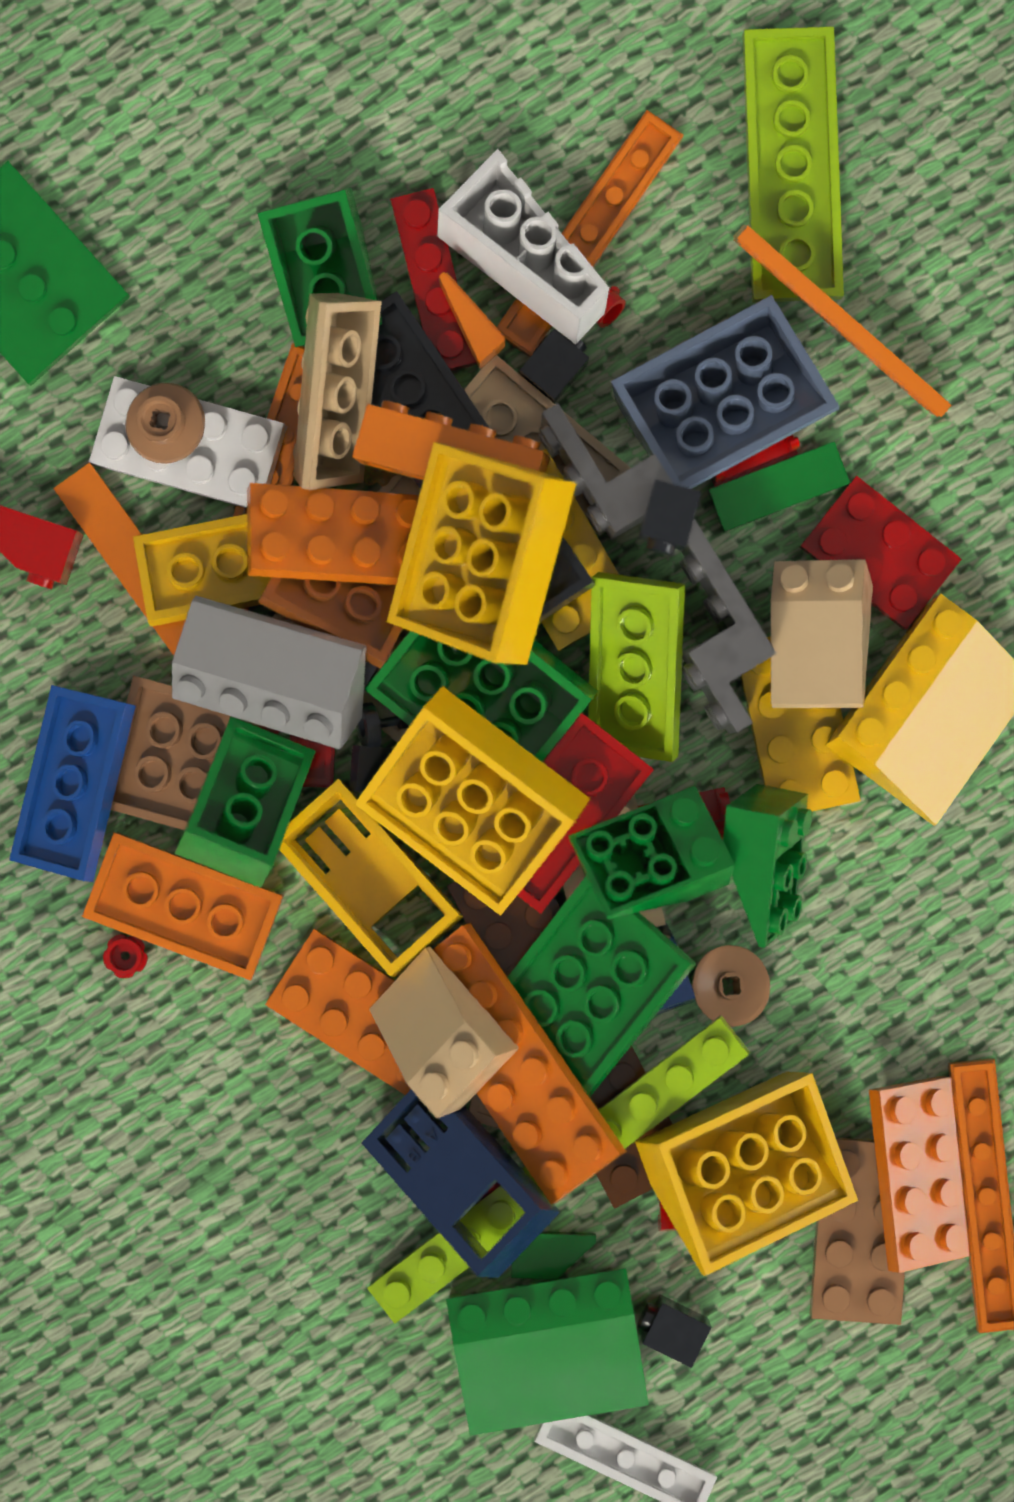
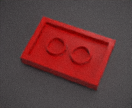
[799,475,962,630]

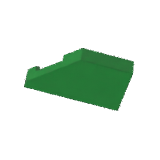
[511,1231,596,1280]

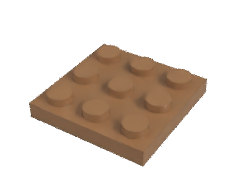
[111,676,259,830]

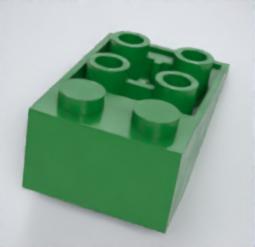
[723,784,812,948]
[569,785,735,919]

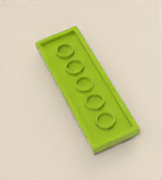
[742,27,844,303]

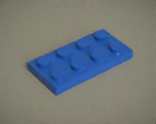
[9,685,136,882]

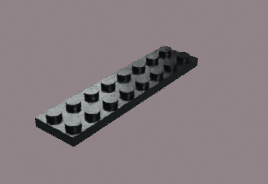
[371,291,595,623]

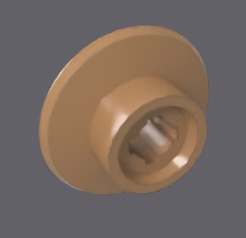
[125,383,205,464]
[693,945,770,1027]

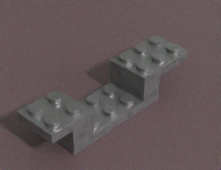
[538,403,777,733]

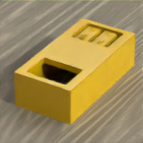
[279,779,463,977]

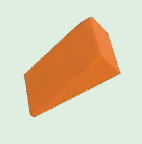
[439,272,505,369]

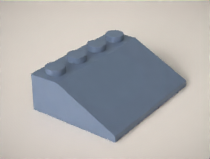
[611,295,839,489]

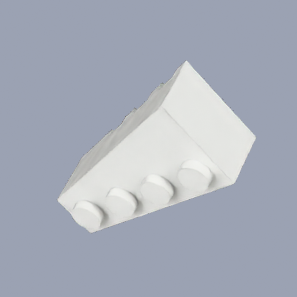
[437,149,609,344]

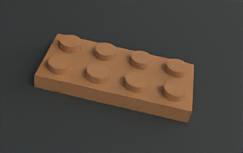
[809,1137,905,1325]

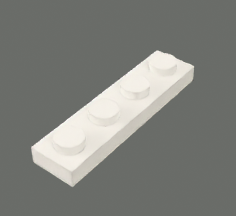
[534,1415,717,1502]

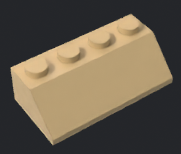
[293,293,381,490]

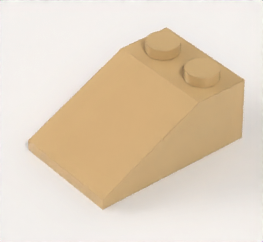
[771,559,873,708]
[369,946,519,1118]

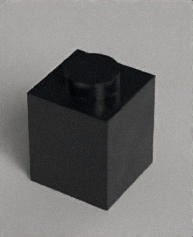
[519,329,589,404]
[638,479,701,556]
[637,1294,712,1368]

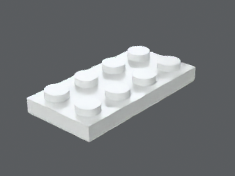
[89,376,287,508]

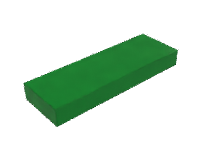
[707,442,850,533]

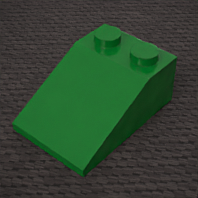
[257,187,383,347]
[175,716,316,888]

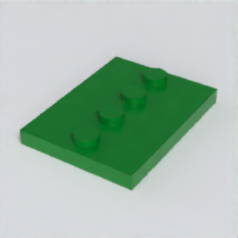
[0,161,130,386]
[507,876,697,1097]

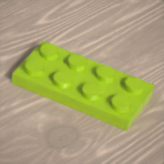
[588,572,685,762]

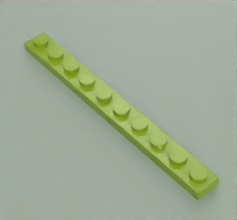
[367,1015,750,1324]

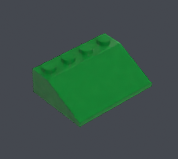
[364,631,598,761]
[446,1268,649,1436]

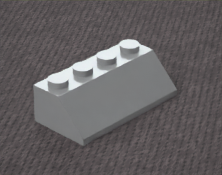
[172,596,366,750]

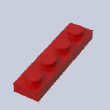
[390,188,477,371]

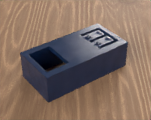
[362,1089,560,1278]

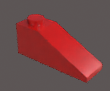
[0,505,83,590]

